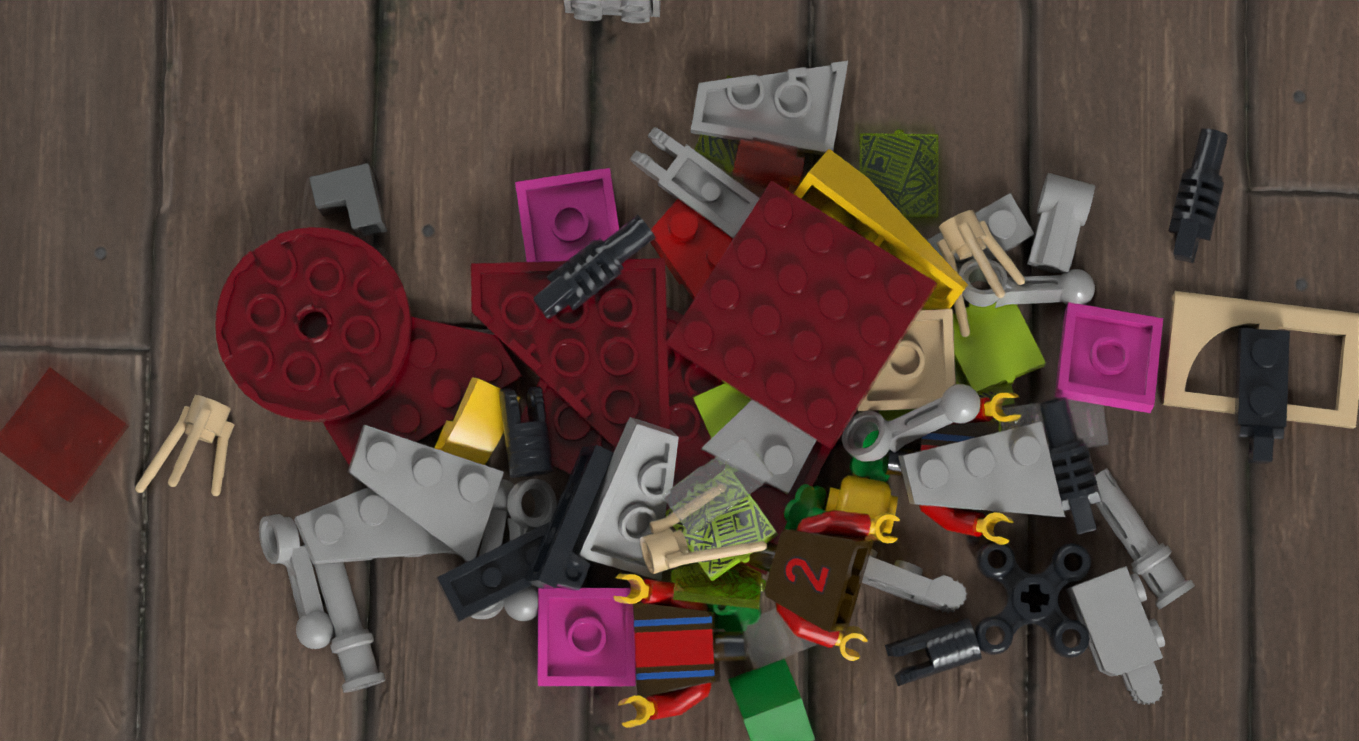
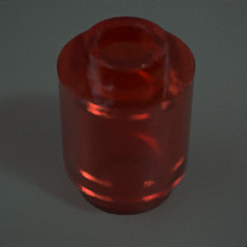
[732,136,805,190]

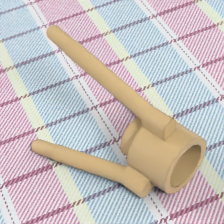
[936,210,1025,337]
[135,395,234,496]
[640,483,767,574]

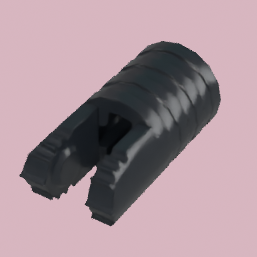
[499,386,553,478]
[885,618,982,686]

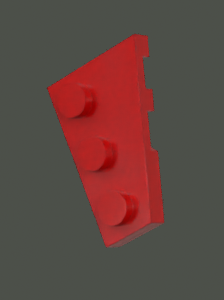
[650,199,733,300]

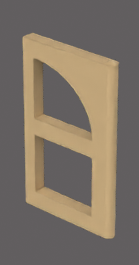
[1162,291,1359,429]

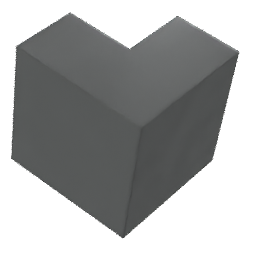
[309,163,387,238]

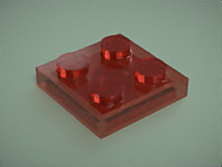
[0,367,130,503]

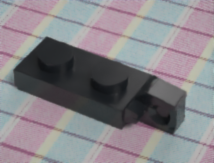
[1234,328,1290,464]

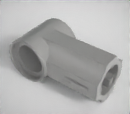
[1027,173,1095,274]

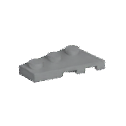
[691,61,848,155]
[702,400,816,494]
[573,417,679,581]
[898,422,1065,517]
[347,425,504,562]
[294,487,456,564]

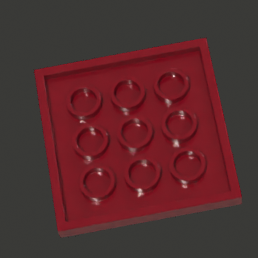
[666,180,937,450]

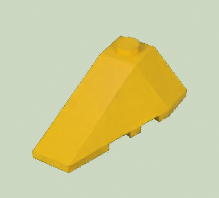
[794,149,968,310]

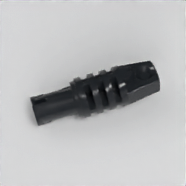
[1168,128,1228,263]
[533,214,655,319]
[1039,397,1102,534]

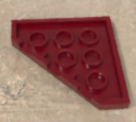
[471,258,670,449]
[301,312,523,466]

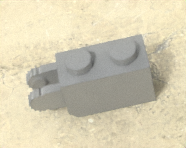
[1066,566,1165,705]

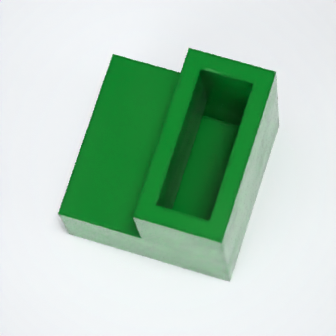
[728,658,815,741]

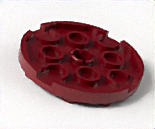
[215,227,412,422]

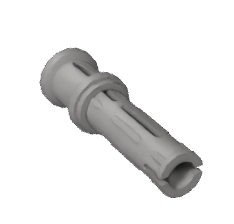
[1095,468,1195,610]
[314,562,386,693]

